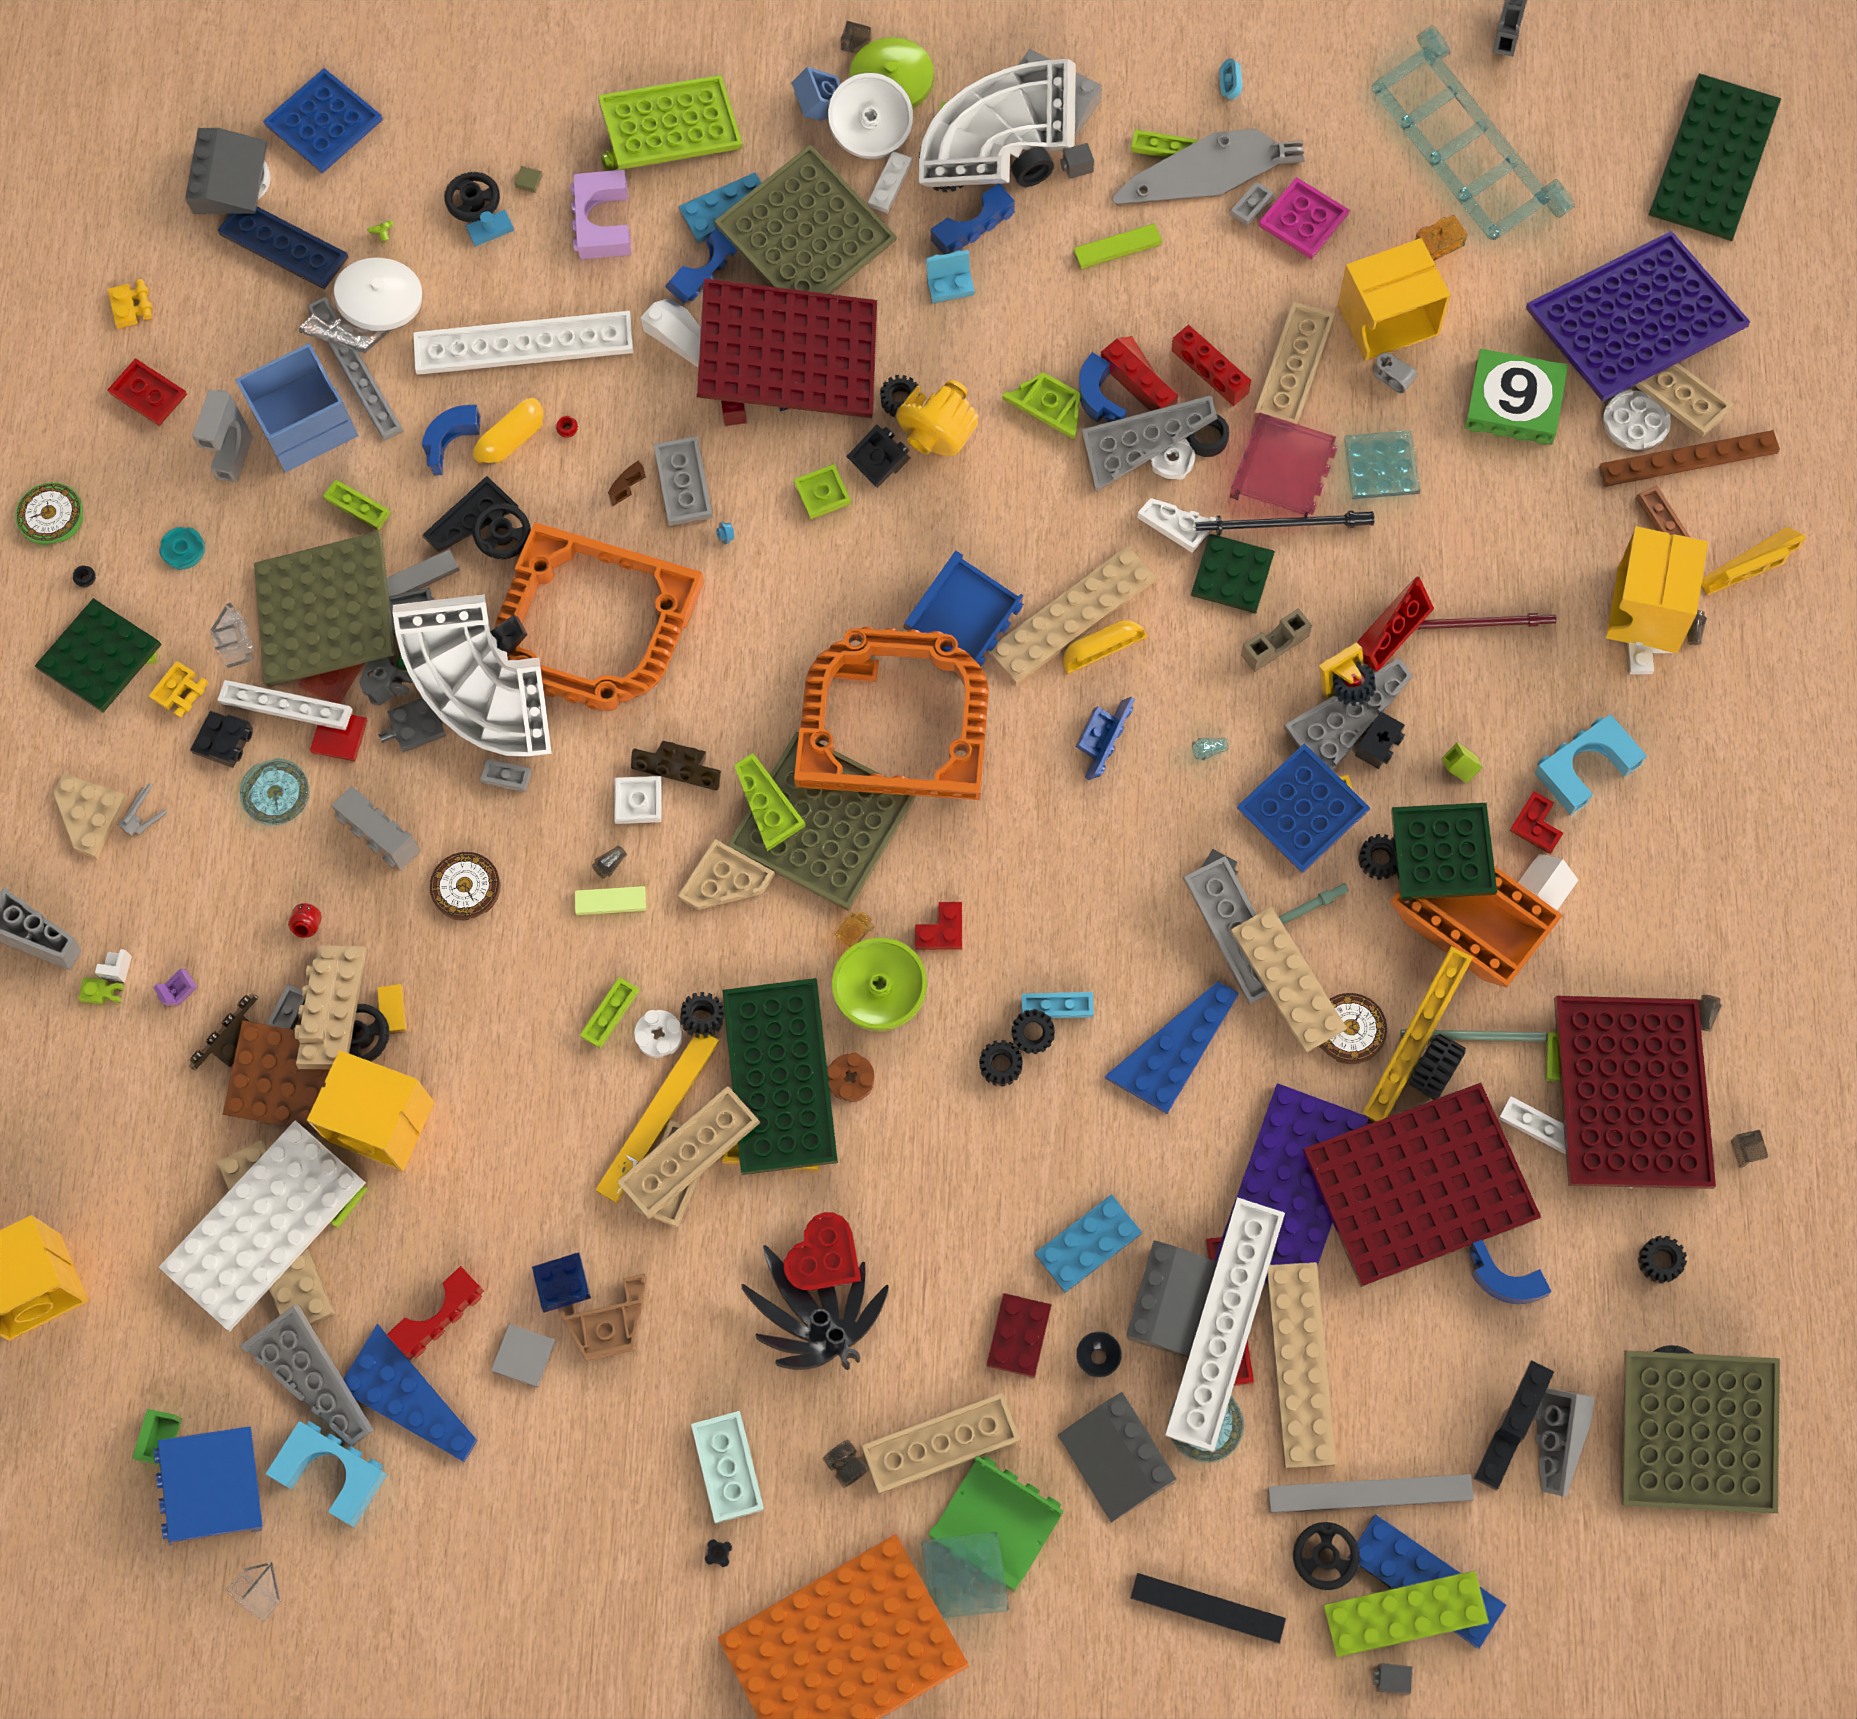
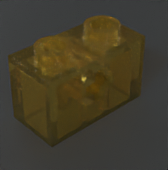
[1415,215,1468,261]

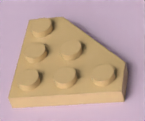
[54,773,128,858]
[678,839,775,910]

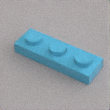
[1021,992,1094,1019]

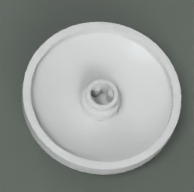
[828,73,913,159]
[334,258,422,331]

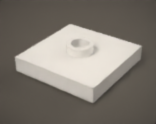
[614,776,662,824]

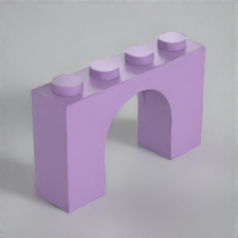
[570,170,631,259]

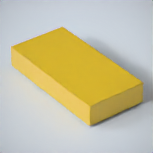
[377,984,406,1034]

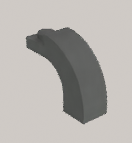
[1492,0,1527,57]

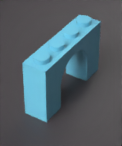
[1535,714,1647,815]
[266,1421,387,1527]

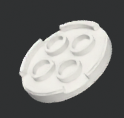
[1603,389,1671,451]

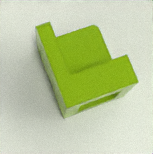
[1441,742,1483,783]

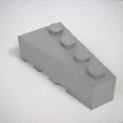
[331,786,420,870]
[0,887,82,970]

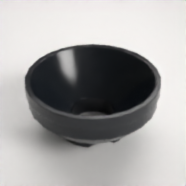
[1076,1331,1122,1378]

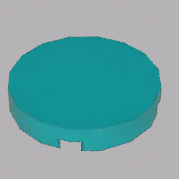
[159,527,205,570]

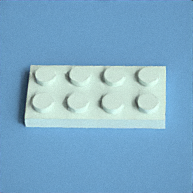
[691,1411,764,1524]

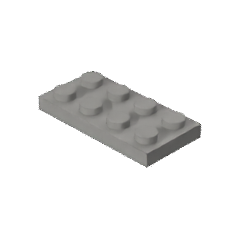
[654,436,713,526]

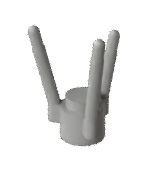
[117,783,167,836]

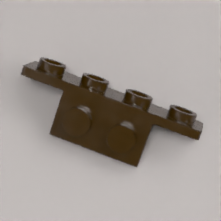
[631,740,721,791]
[189,994,259,1071]

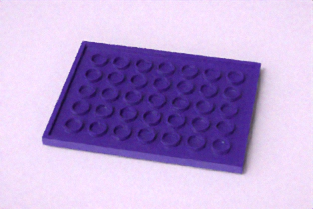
[1526,231,1750,402]

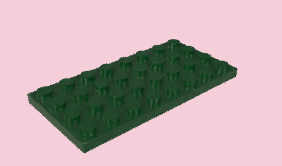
[1649,73,1782,241]
[722,978,838,1175]

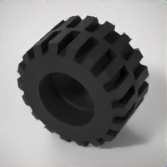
[1409,1033,1466,1100]

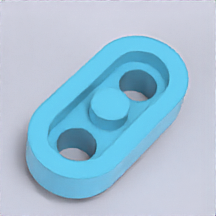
[1219,58,1242,100]

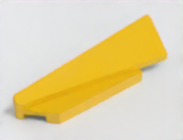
[1701,527,1806,595]

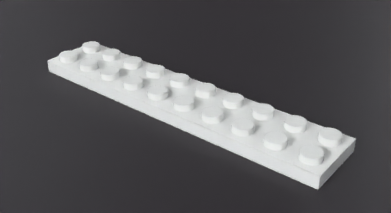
[414,311,634,375]
[1165,1198,1285,1452]

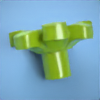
[367,220,394,242]

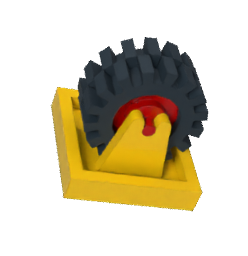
[1319,642,1376,706]

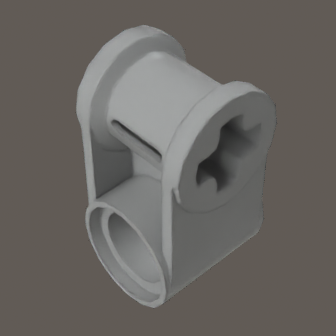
[1373,353,1417,394]

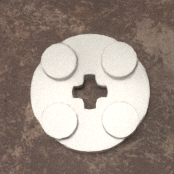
[1150,439,1195,480]
[634,1010,683,1058]

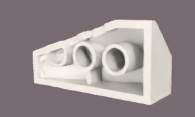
[641,298,701,367]

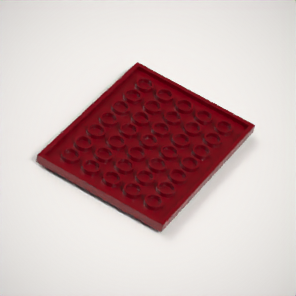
[1554,996,1716,1189]

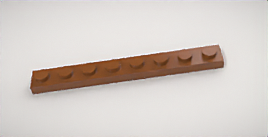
[1599,430,1780,487]

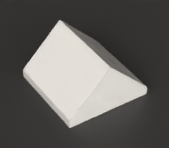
[1518,854,1578,910]

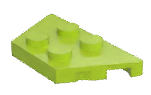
[1002,372,1080,440]

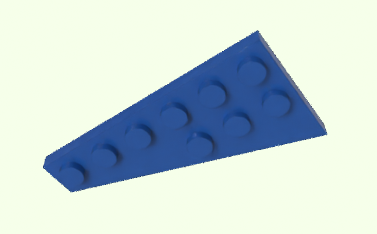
[1105,981,1239,1114]
[343,1324,478,1462]

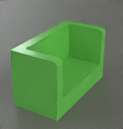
[132,1409,182,1466]

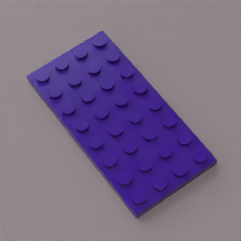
[1214,1083,1369,1284]

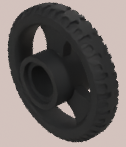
[444,172,500,222]
[472,503,531,559]
[349,1004,390,1062]
[1293,1522,1360,1590]

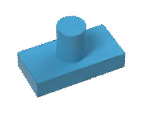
[465,210,514,246]

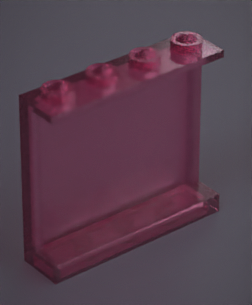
[1230,413,1338,517]

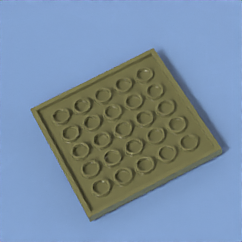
[714,144,897,294]
[254,531,395,687]
[727,731,917,911]
[1621,1350,1780,1514]

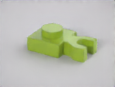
[78,977,124,1005]

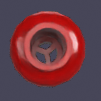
[288,903,322,938]

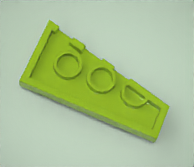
[734,753,806,852]

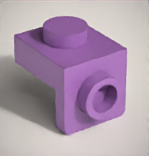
[153,969,197,1005]

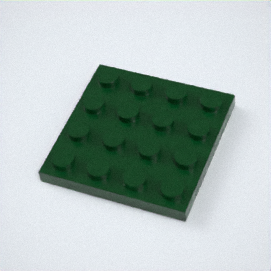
[35,598,162,713]
[1391,802,1497,900]

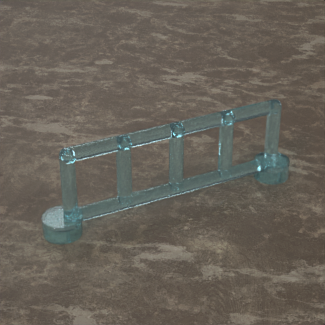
[1372,25,1575,240]

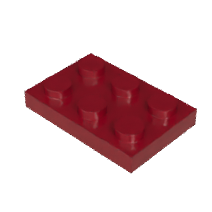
[986,1293,1052,1378]

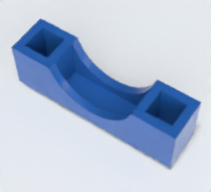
[931,184,1015,255]
[665,228,738,304]

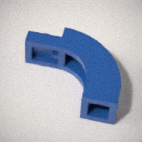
[1079,352,1127,423]
[422,405,481,475]
[1469,1240,1552,1304]

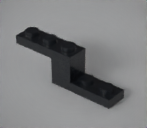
[1473,1360,1554,1491]

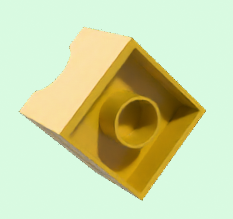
[1337,238,1451,361]
[1606,526,1708,654]
[307,1050,435,1171]
[0,1215,89,1341]

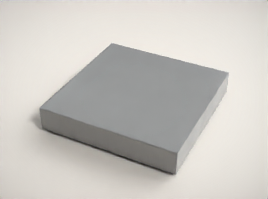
[491,1324,556,1388]

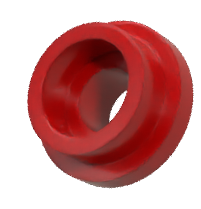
[556,416,578,438]

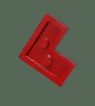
[1510,791,1563,855]
[915,902,962,950]

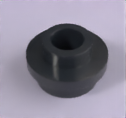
[73,565,96,587]

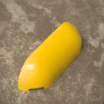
[473,398,544,464]
[1062,620,1148,675]

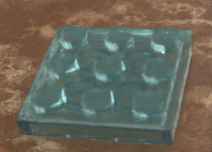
[1344,430,1420,499]
[921,1532,1009,1618]

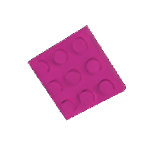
[1259,177,1350,260]

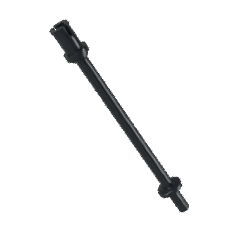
[1195,510,1375,535]

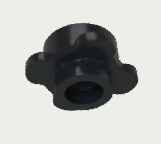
[705,1539,732,1567]

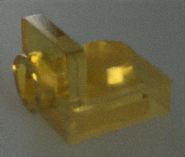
[834,912,875,948]

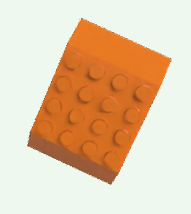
[1390,866,1563,988]

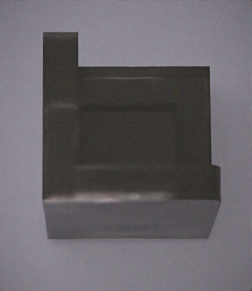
[841,21,871,54]
[1731,1130,1769,1168]

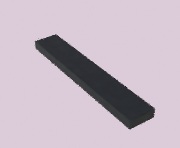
[1130,1573,1286,1644]

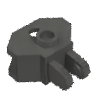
[359,657,413,705]

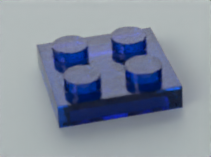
[532,1252,591,1313]

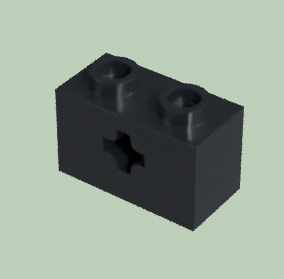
[1355,711,1405,769]

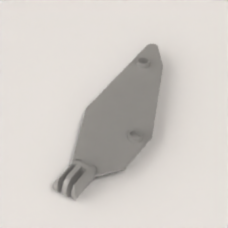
[1113,129,1305,204]

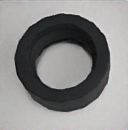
[1011,147,1054,187]
[1186,414,1229,457]

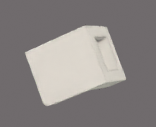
[95,949,132,983]

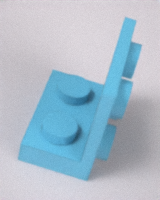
[926,250,975,303]

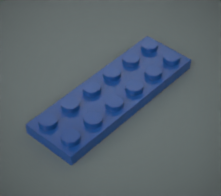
[1347,1515,1507,1649]

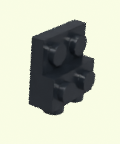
[846,424,911,488]
[190,711,253,768]

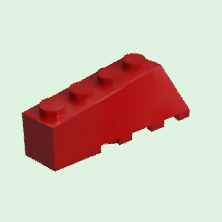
[1101,336,1178,411]
[1357,576,1434,672]

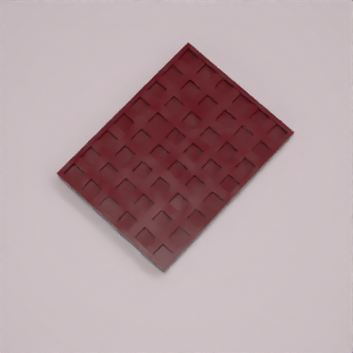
[696,278,877,418]
[1302,1082,1541,1287]

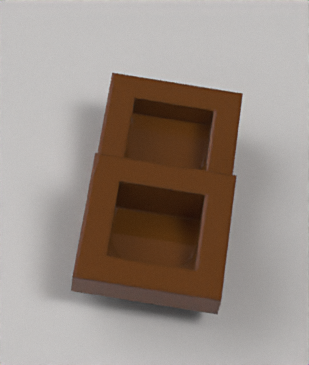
[608,460,646,506]

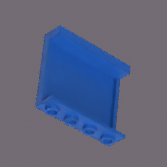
[904,550,1024,666]
[153,1426,263,1546]

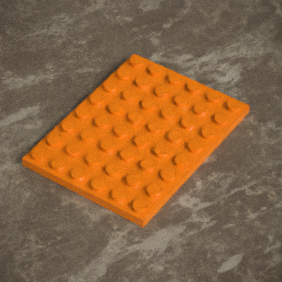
[717,1534,969,1719]

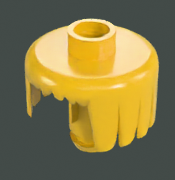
[896,379,978,457]

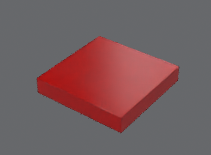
[310,715,368,762]

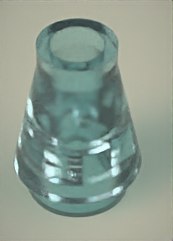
[1192,737,1228,761]

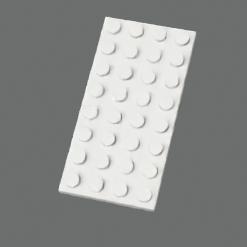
[159,1121,366,1332]

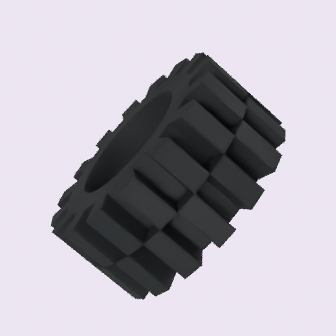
[880,375,920,417]
[1358,834,1397,880]
[680,992,724,1038]
[1011,1009,1055,1054]
[979,1040,1023,1087]
[1638,1236,1687,1283]

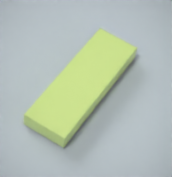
[575,886,647,915]

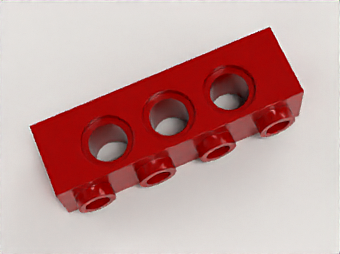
[1171,324,1251,407]

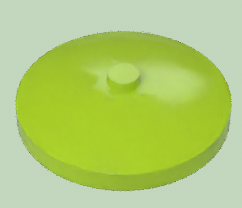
[850,37,934,109]
[832,937,927,1031]

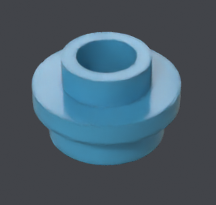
[716,522,735,544]

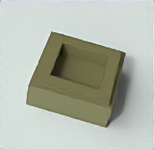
[514,166,542,193]

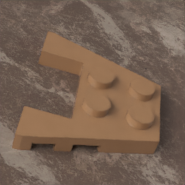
[551,1273,647,1362]

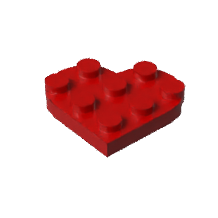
[784,1212,861,1291]

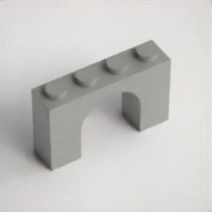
[192,390,253,483]

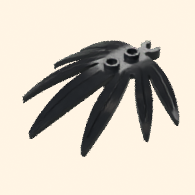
[741,1245,889,1370]

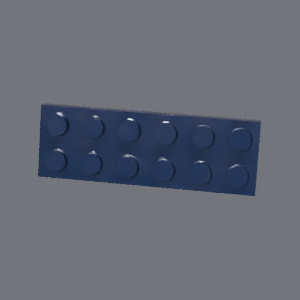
[217,206,348,290]

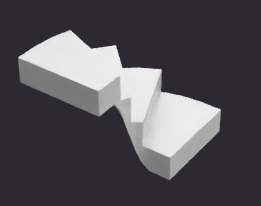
[919,59,1076,187]
[393,594,552,756]

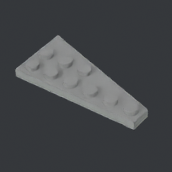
[1082,395,1217,491]
[1284,658,1413,771]
[240,1305,374,1446]

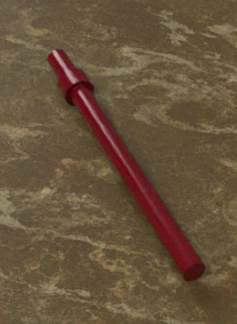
[1418,613,1557,629]

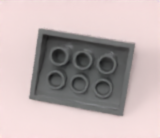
[185,128,267,214]
[1126,1240,1217,1358]
[1058,1392,1176,1523]

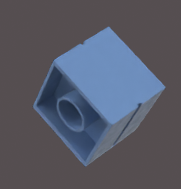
[235,343,358,473]

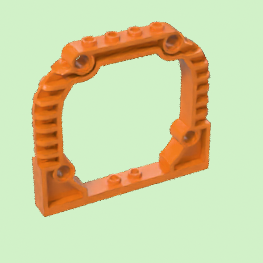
[495,522,704,711]
[794,626,989,800]

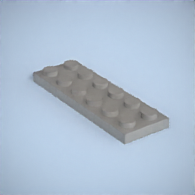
[1183,856,1268,1004]

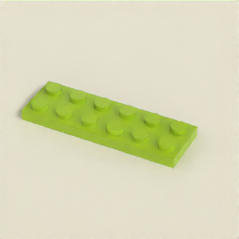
[1324,1570,1489,1657]

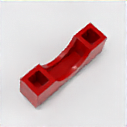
[386,1266,484,1360]

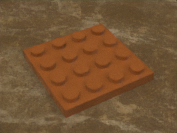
[222,1021,330,1132]

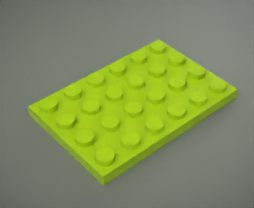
[598,75,743,170]

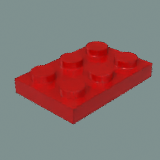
[107,358,187,426]

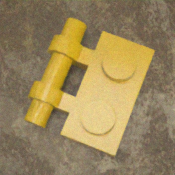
[108,279,152,329]
[149,661,209,718]

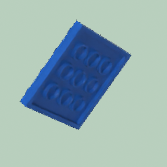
[263,68,383,173]
[1237,743,1370,874]

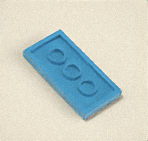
[679,172,761,244]
[1035,1194,1142,1293]

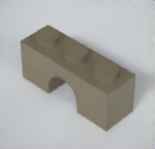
[1241,608,1312,672]

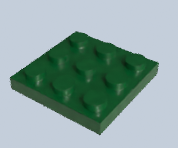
[1191,534,1275,613]

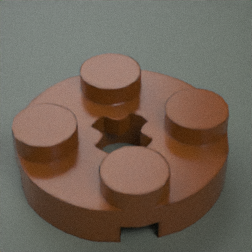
[827,1053,875,1102]

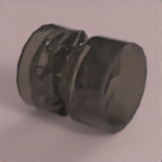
[823,1439,869,1488]

